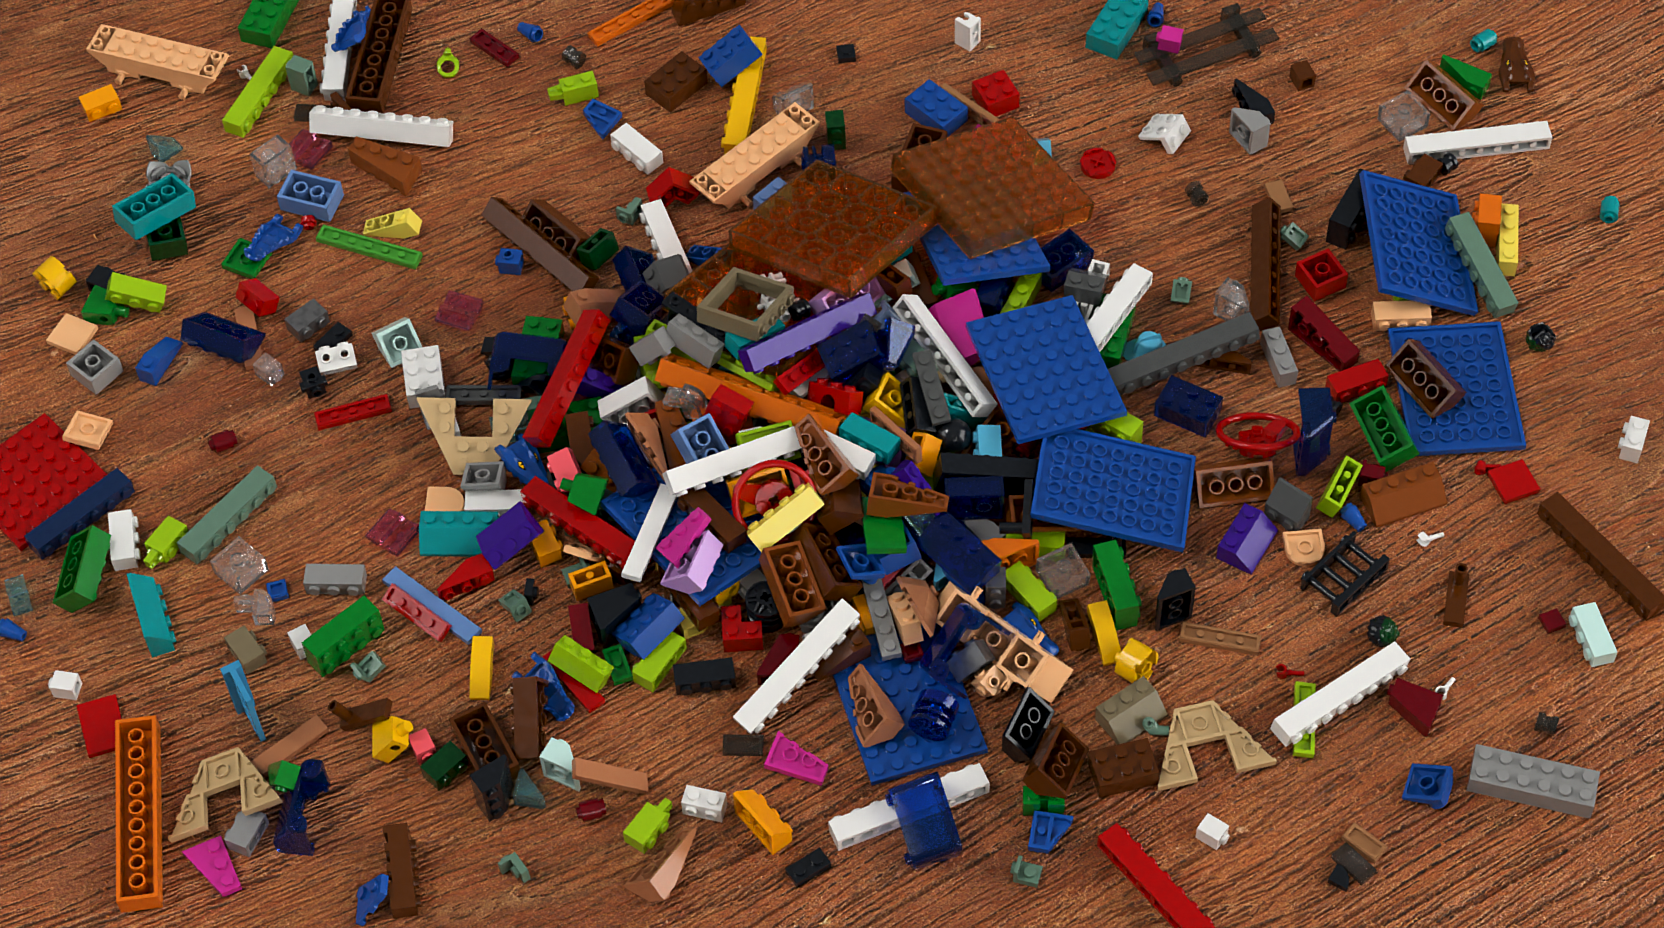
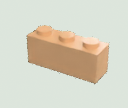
[1371,300,1432,331]
[886,591,924,646]

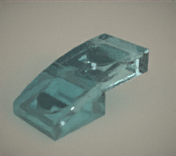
[4,574,33,616]

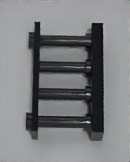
[660,291,727,369]
[1300,531,1390,617]

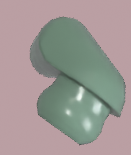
[1142,717,1169,736]

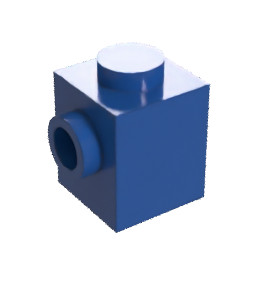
[495,248,524,275]

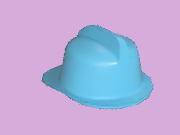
[1123,331,1166,361]

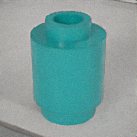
[1470,29,1497,52]
[1600,196,1620,223]

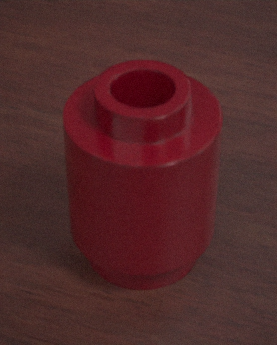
[208,430,238,453]
[1013,439,1040,458]
[575,798,607,822]

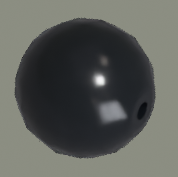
[933,417,972,454]

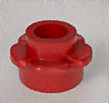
[299,215,317,230]

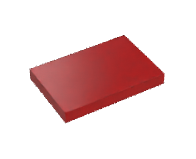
[76,694,122,758]

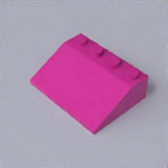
[928,288,984,367]

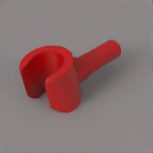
[1474,460,1501,475]
[1276,664,1304,679]

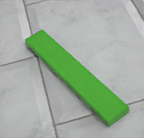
[316,224,423,270]

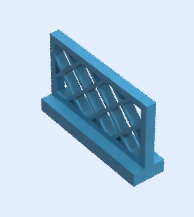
[220,660,266,742]

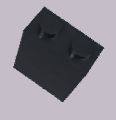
[587,583,642,649]

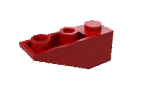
[437,553,495,601]

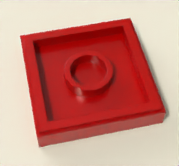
[1487,459,1540,504]

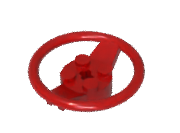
[1215,412,1301,458]
[732,460,817,545]

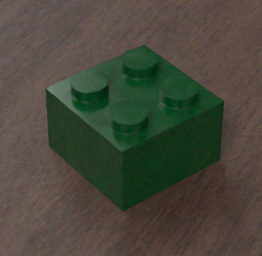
[146,217,188,261]

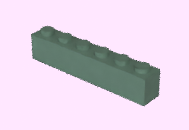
[1445,212,1519,318]
[177,465,277,564]

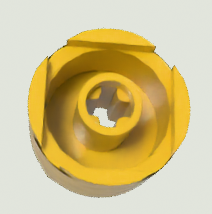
[32,256,77,300]
[1114,638,1158,683]

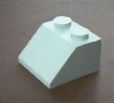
[372,317,422,368]
[539,737,581,792]

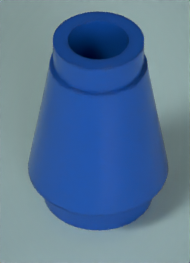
[1147,2,1164,27]
[517,22,543,42]
[1339,503,1367,532]
[0,618,27,642]

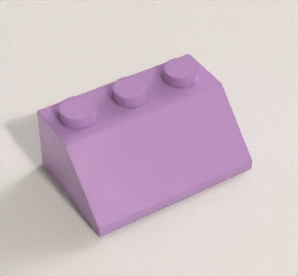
[660,530,723,594]

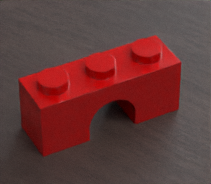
[807,378,863,415]

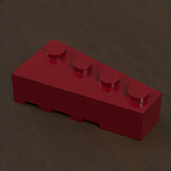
[1288,295,1360,372]

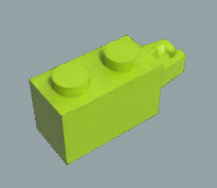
[547,71,599,106]
[143,515,188,569]
[623,798,673,854]

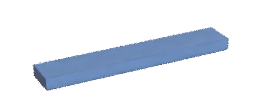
[382,566,482,645]

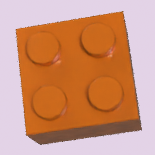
[1472,193,1502,247]

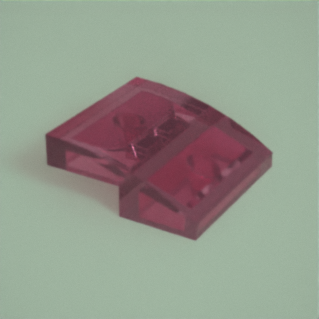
[281,129,333,170]
[434,290,484,331]
[365,508,419,557]

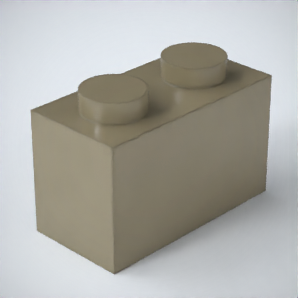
[224,625,267,675]

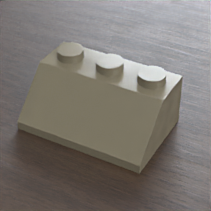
[1095,676,1168,745]

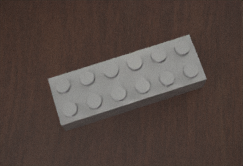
[1466,744,1600,819]

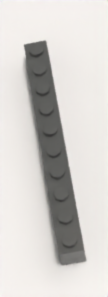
[1108,312,1260,395]

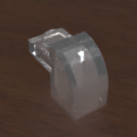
[662,384,708,420]
[233,588,276,626]

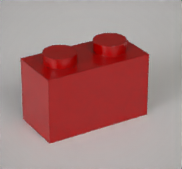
[235,278,280,317]

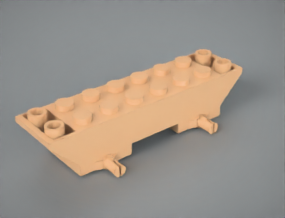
[86,24,229,100]
[689,102,820,209]
[936,581,1074,703]

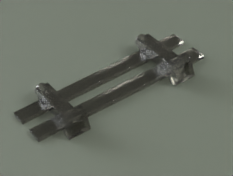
[1134,3,1279,87]

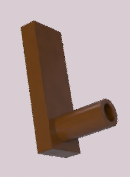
[1443,563,1469,628]
[328,698,393,731]

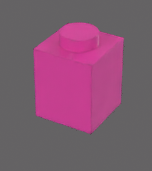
[1156,25,1184,54]

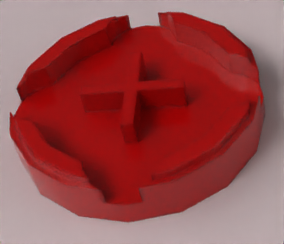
[1080,147,1116,179]

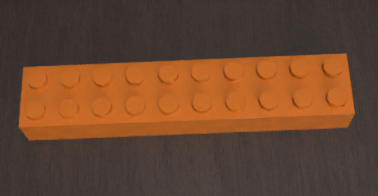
[655,353,848,436]
[115,715,163,913]

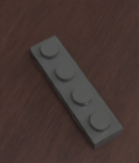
[912,349,951,427]
[445,385,522,405]

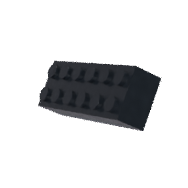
[932,452,1039,498]

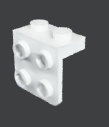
[1138,114,1191,154]

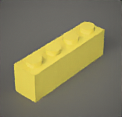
[1496,203,1519,276]
[747,483,825,553]

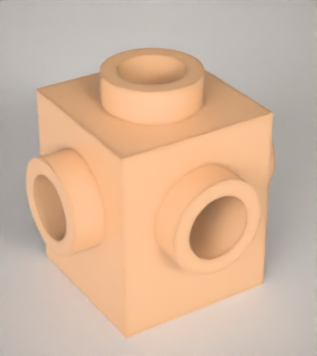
[971,665,1007,697]

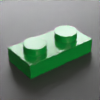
[602,644,633,686]

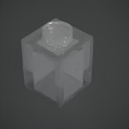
[253,353,285,386]

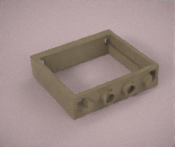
[697,267,795,342]

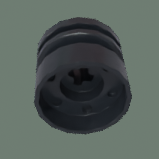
[745,581,784,633]

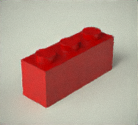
[1325,358,1389,402]

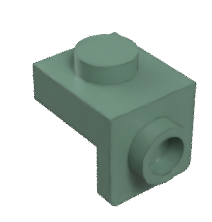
[350,651,386,682]

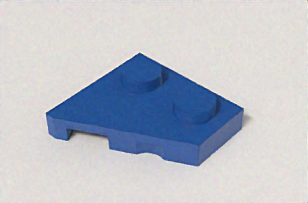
[583,99,623,139]
[1028,810,1074,854]
[356,874,389,926]

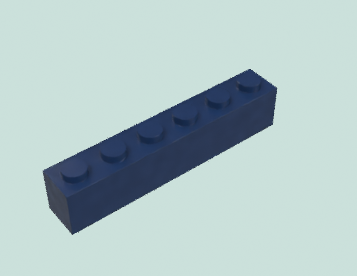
[24,468,135,560]

